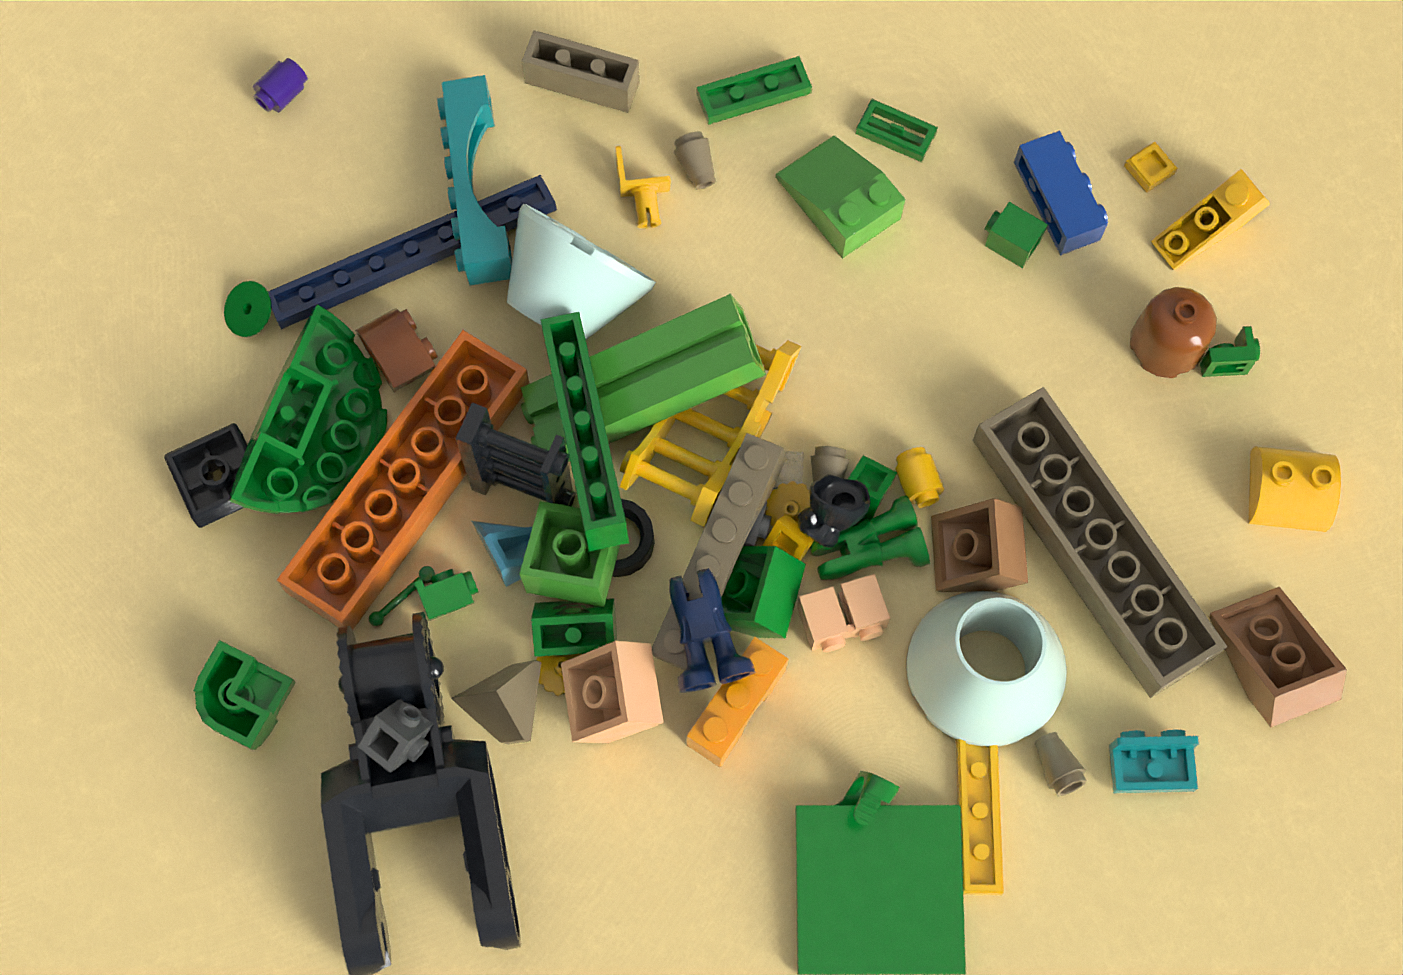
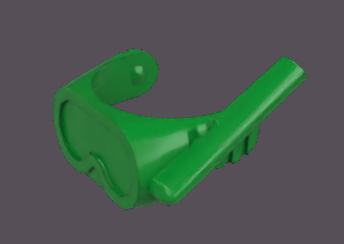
[835,771,900,825]

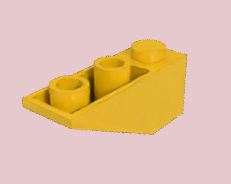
[1151,169,1270,270]

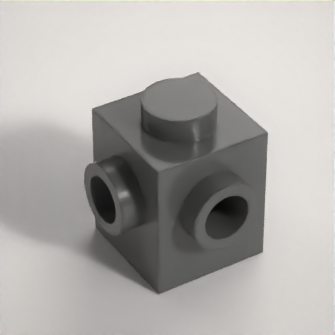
[358,699,433,773]

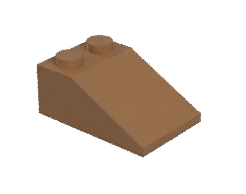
[1210,586,1347,728]

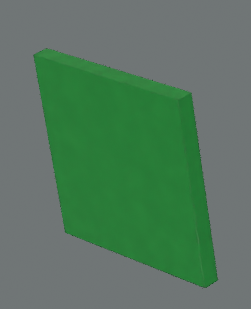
[795,805,966,975]

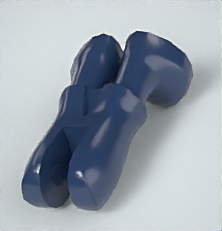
[669,568,755,693]

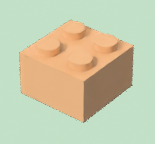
[561,641,663,743]

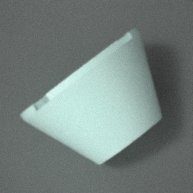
[507,204,656,340]
[906,591,1066,747]

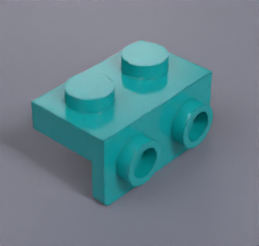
[1109,730,1199,793]

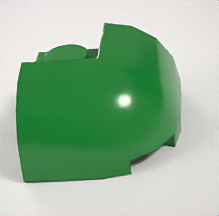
[194,640,296,750]

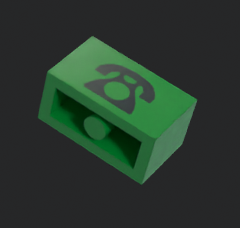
[531,598,617,657]

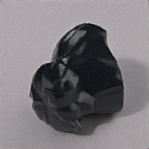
[798,474,870,548]

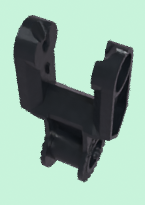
[321,612,521,975]

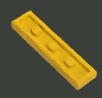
[956,739,1004,895]

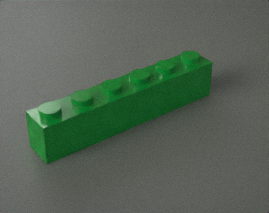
[540,312,629,551]

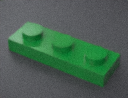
[696,56,812,125]

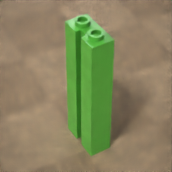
[521,294,766,461]

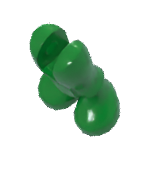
[810,495,930,580]

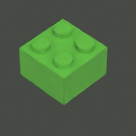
[519,501,620,607]

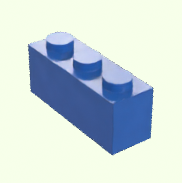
[1014,131,1108,255]

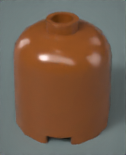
[1130,287,1217,378]

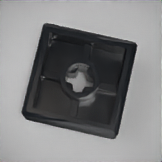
[164,423,248,528]

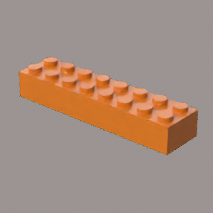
[277,330,530,630]

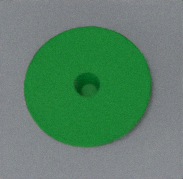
[224,281,271,337]

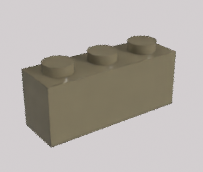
[522,30,640,113]

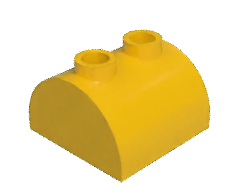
[1249,446,1341,532]

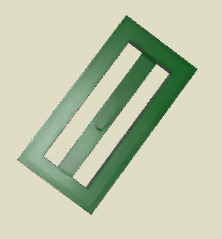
[856,99,938,163]

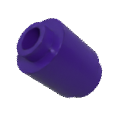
[253,58,308,112]

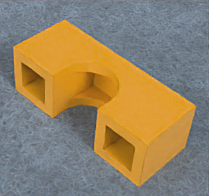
[687,637,789,767]

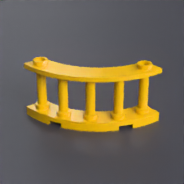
[619,340,801,527]

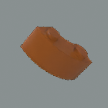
[355,308,438,392]

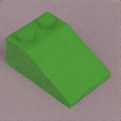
[776,135,906,259]

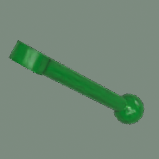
[368,566,435,627]

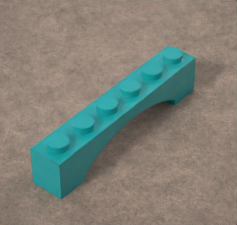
[437,75,512,286]

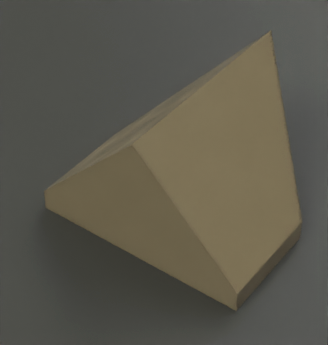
[451,660,541,745]

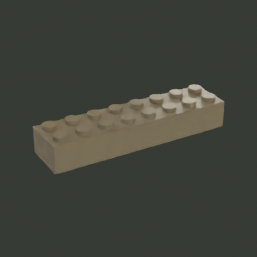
[973,387,1227,698]

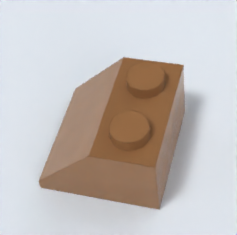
[931,498,1028,592]

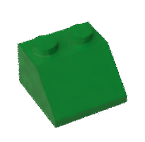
[721,546,806,638]

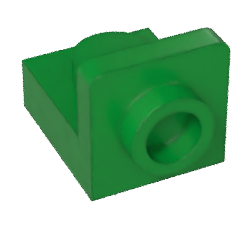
[1200,326,1260,377]
[848,455,897,522]

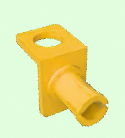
[615,146,671,229]

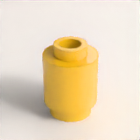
[895,447,945,508]

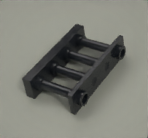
[455,403,576,507]

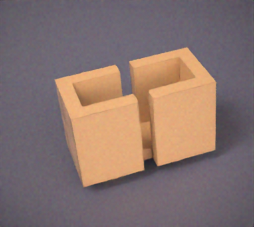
[797,574,890,652]

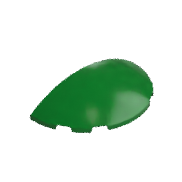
[229,304,387,514]

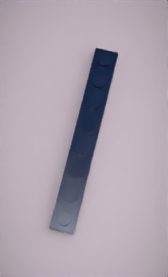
[268,175,557,329]

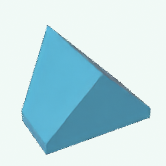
[472,521,533,587]

